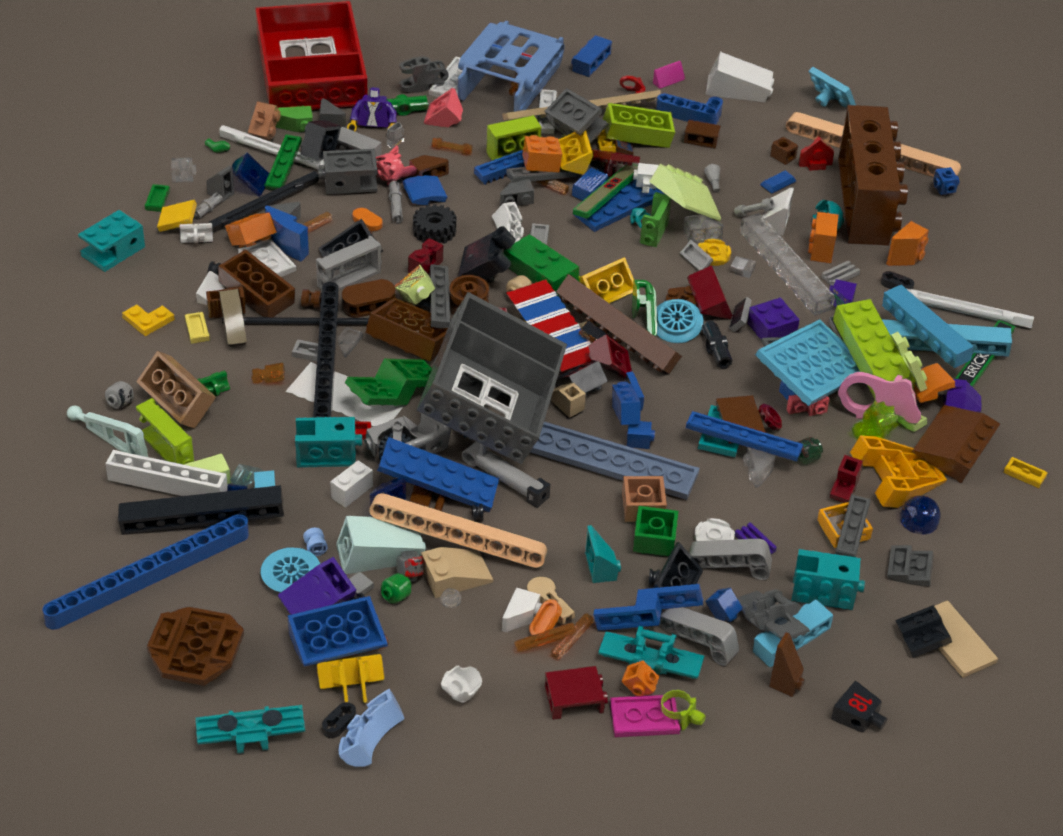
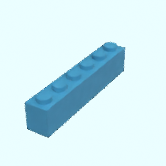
[882,285,974,368]

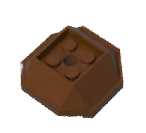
[147,607,244,686]

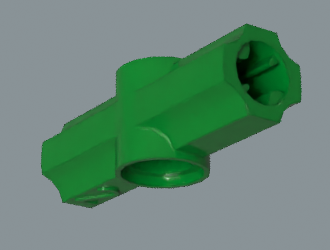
[387,94,428,116]

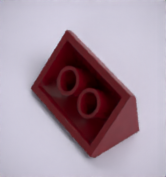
[687,265,733,319]

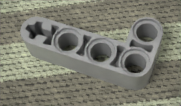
[689,539,772,580]
[659,607,739,666]

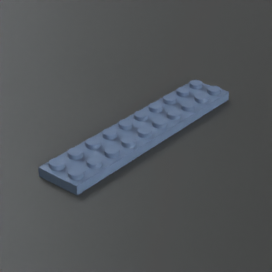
[530,422,700,500]

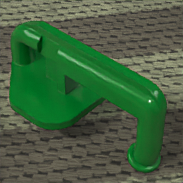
[632,280,657,336]

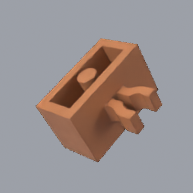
[248,101,281,142]

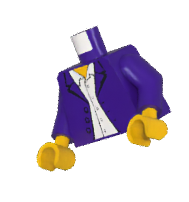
[347,87,397,132]

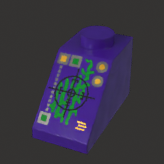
[828,279,857,307]

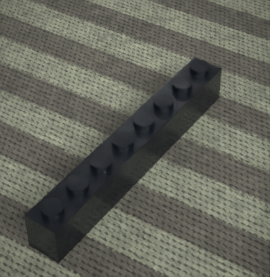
[118,485,284,535]

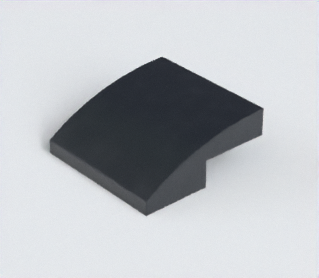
[895,605,952,658]

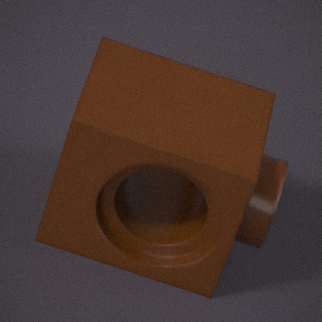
[770,136,798,165]

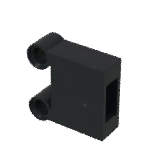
[458,226,516,283]

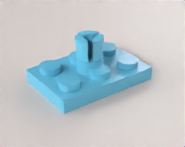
[809,67,856,107]

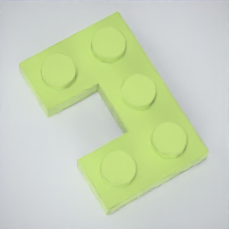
[892,332,928,392]

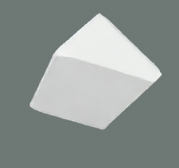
[196,271,225,305]

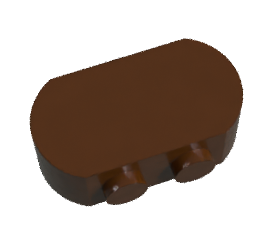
[342,279,395,318]

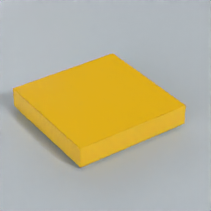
[157,199,197,232]

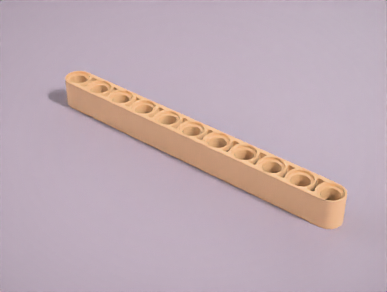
[786,112,961,177]

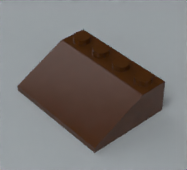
[365,297,448,361]
[912,405,1000,483]

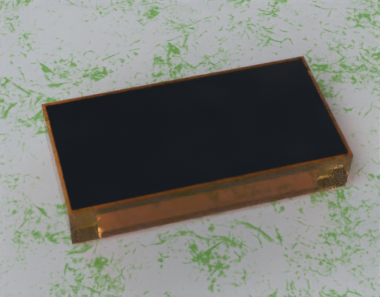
[579,320,618,343]

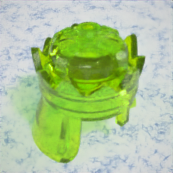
[852,400,899,440]

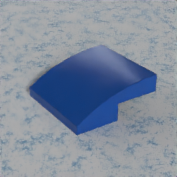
[402,176,447,205]

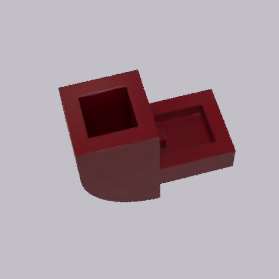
[830,454,863,503]

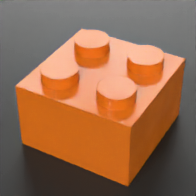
[522,135,562,172]
[225,212,277,248]
[808,212,838,263]

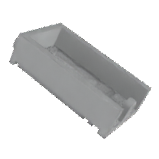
[316,236,382,291]

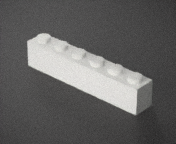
[106,450,228,496]

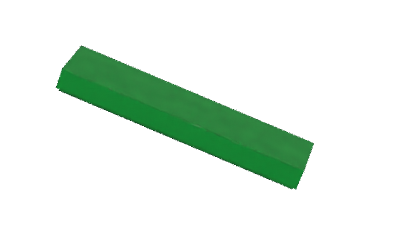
[265,134,302,190]

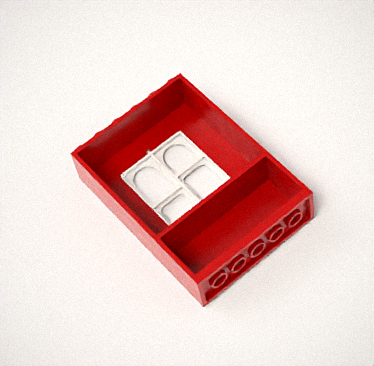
[256,1,368,110]

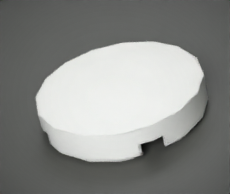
[694,518,735,541]

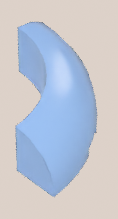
[339,689,405,767]

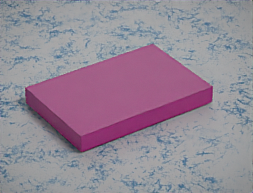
[610,695,680,737]

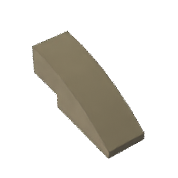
[219,289,247,346]

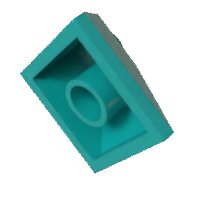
[585,525,621,583]

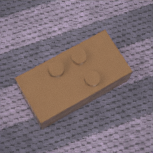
[136,351,216,429]

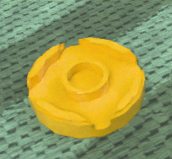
[698,239,731,266]

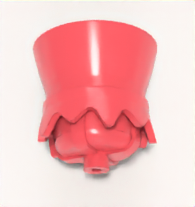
[376,145,417,185]

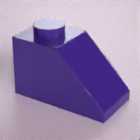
[943,379,982,412]

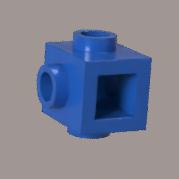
[933,167,959,195]

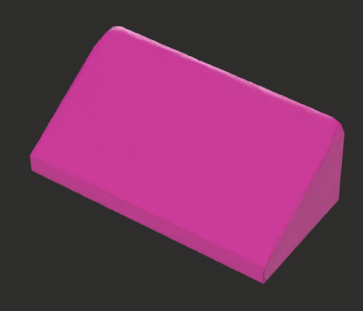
[653,61,685,89]

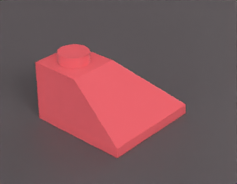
[424,88,463,128]

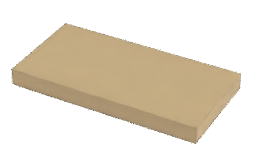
[935,600,998,678]

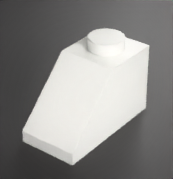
[502,588,542,632]

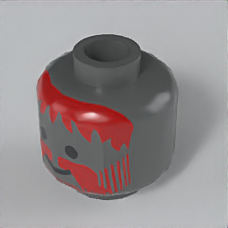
[396,551,424,581]

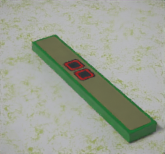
[573,164,638,219]

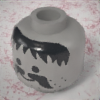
[105,381,134,409]

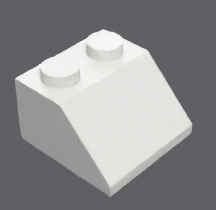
[761,188,794,236]

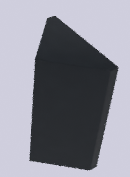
[654,542,704,608]

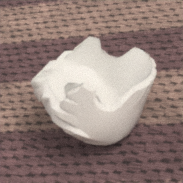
[441,665,482,702]

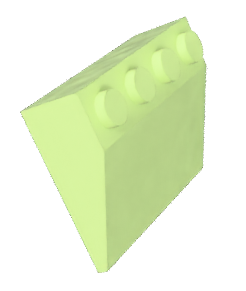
[649,164,721,221]

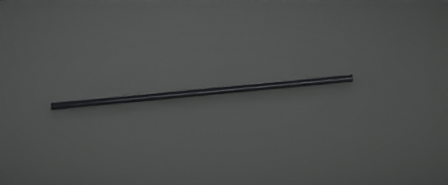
[222,317,451,325]

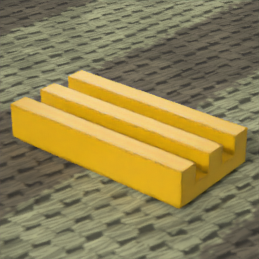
[1003,457,1048,488]

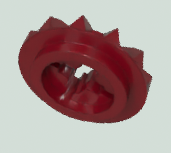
[758,404,782,431]

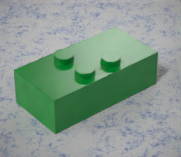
[504,234,579,296]

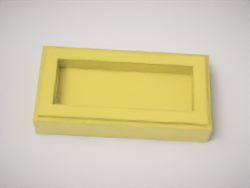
[185,312,210,344]

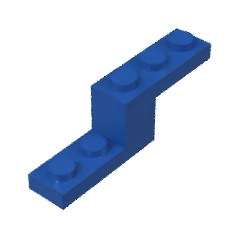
[593,584,703,631]

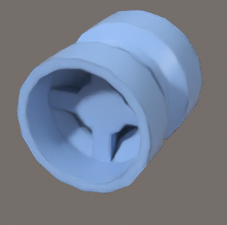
[303,528,328,556]

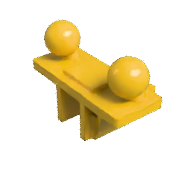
[317,654,384,703]

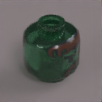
[797,437,823,465]

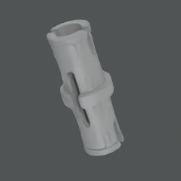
[194,193,223,220]

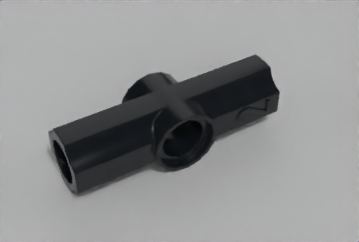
[702,320,733,369]

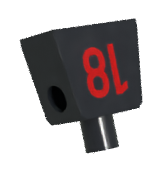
[831,680,888,732]

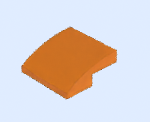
[913,363,955,403]

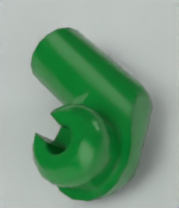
[205,138,230,153]

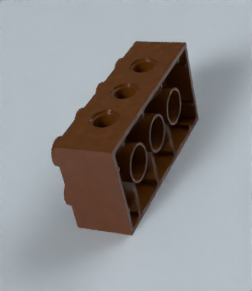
[838,105,908,246]

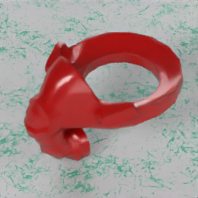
[619,75,646,94]

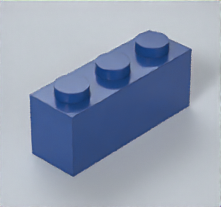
[571,35,612,77]
[612,382,641,425]

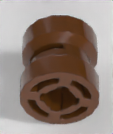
[301,289,322,308]

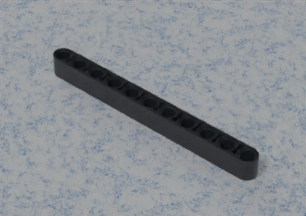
[313,282,339,418]

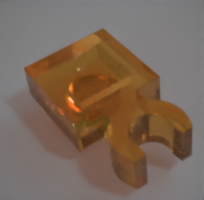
[251,362,285,384]

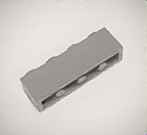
[336,126,382,160]

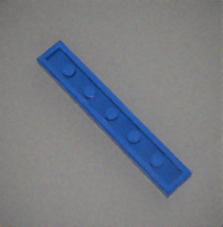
[686,411,803,462]

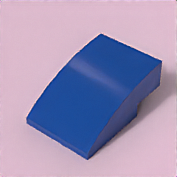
[265,205,309,262]

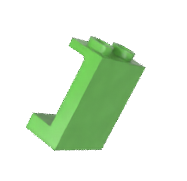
[640,192,672,248]

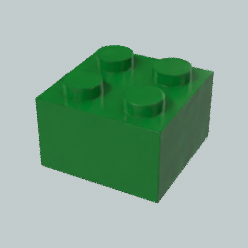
[633,506,679,556]

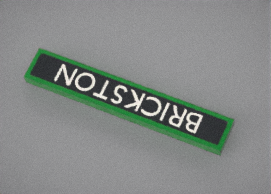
[955,320,1015,387]

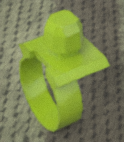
[661,690,705,730]

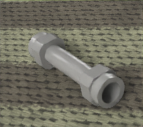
[734,198,775,217]

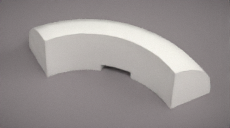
[492,202,524,253]

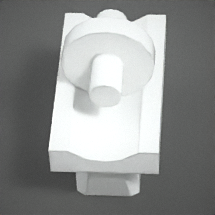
[180,223,213,244]

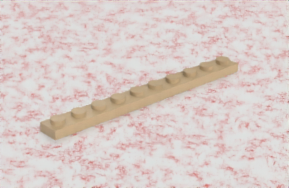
[503,90,661,121]

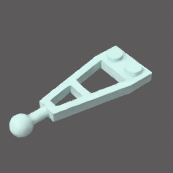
[67,405,148,457]

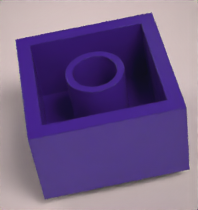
[747,297,800,339]

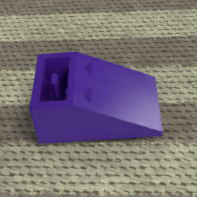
[278,557,356,615]

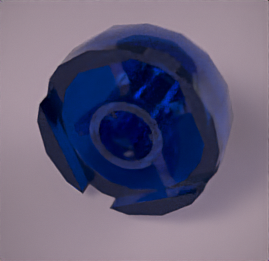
[900,495,941,535]

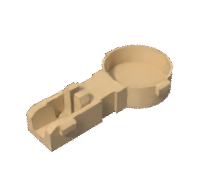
[527,577,575,624]

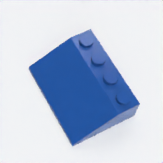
[287,596,388,667]

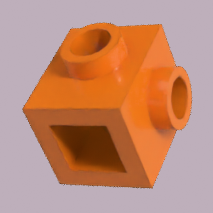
[622,660,659,696]

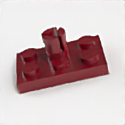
[591,149,640,177]

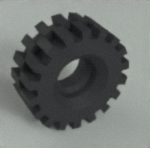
[413,204,457,244]

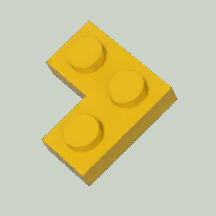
[122,305,175,336]

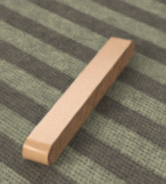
[369,493,547,568]

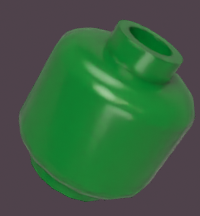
[381,573,412,604]

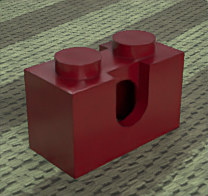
[408,238,444,274]

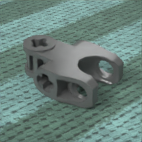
[399,56,449,93]

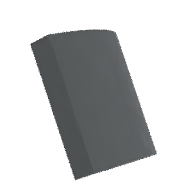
[887,545,934,586]

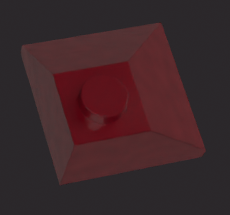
[589,335,632,379]

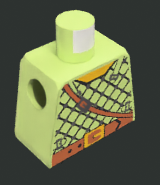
[395,265,435,305]

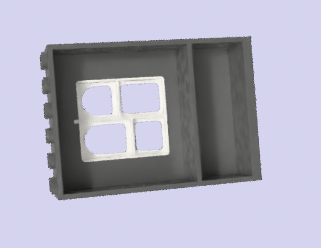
[417,292,567,464]

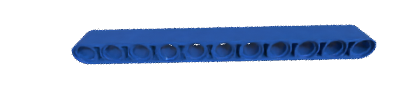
[43,515,249,630]

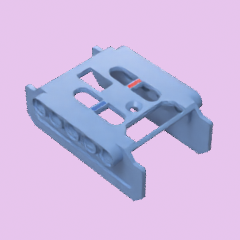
[458,21,565,112]

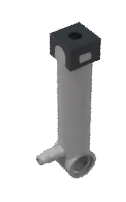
[462,441,551,508]

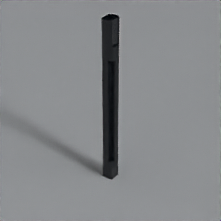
[209,171,319,233]

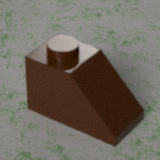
[409,155,449,178]

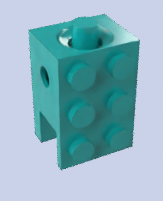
[78,210,145,272]
[295,417,362,468]
[791,549,865,610]

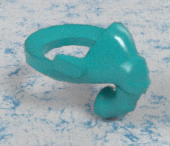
[630,208,651,228]

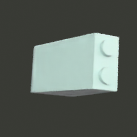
[336,516,426,574]

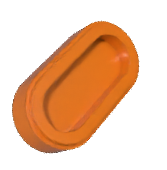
[353,208,383,231]
[529,599,562,639]

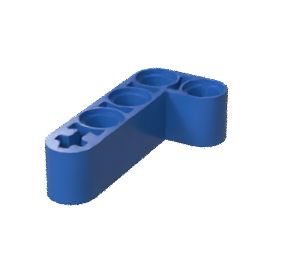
[656,93,723,125]

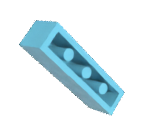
[753,600,833,667]

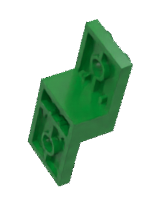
[345,358,432,406]

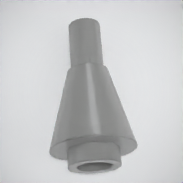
[704,164,720,193]

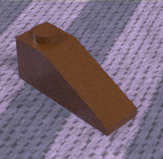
[769,632,805,697]

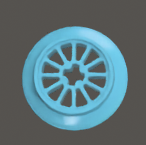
[657,299,703,343]
[261,548,320,592]

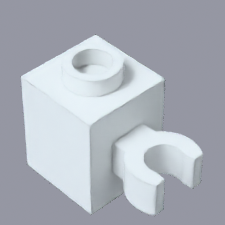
[633,163,659,193]

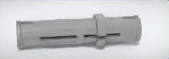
[388,181,403,224]

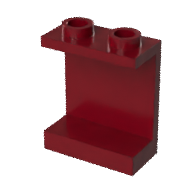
[544,666,608,720]

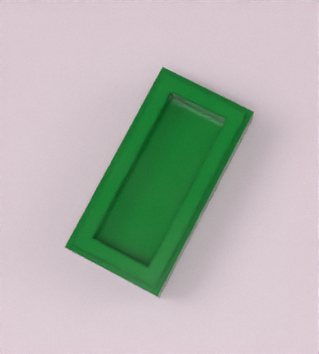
[145,184,170,212]

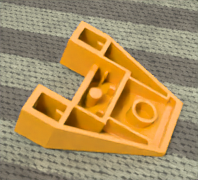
[850,435,947,508]

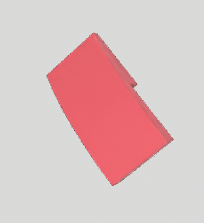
[786,395,830,416]

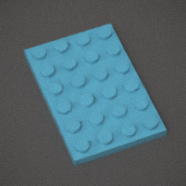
[755,319,860,406]

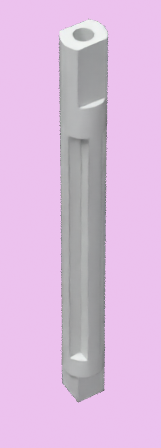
[219,125,324,170]
[907,289,1034,329]

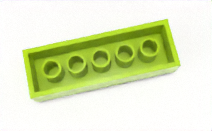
[833,299,916,399]

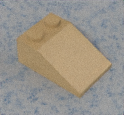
[421,547,493,598]

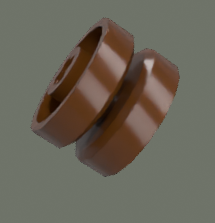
[449,275,489,315]

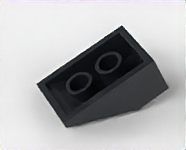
[318,219,383,270]

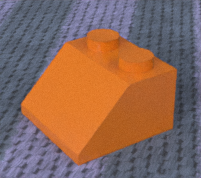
[886,221,929,266]

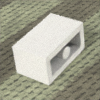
[330,460,373,508]

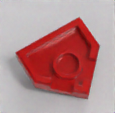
[799,136,834,171]

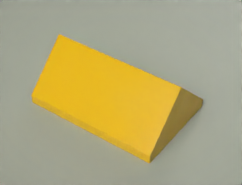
[559,130,593,175]
[580,257,634,303]

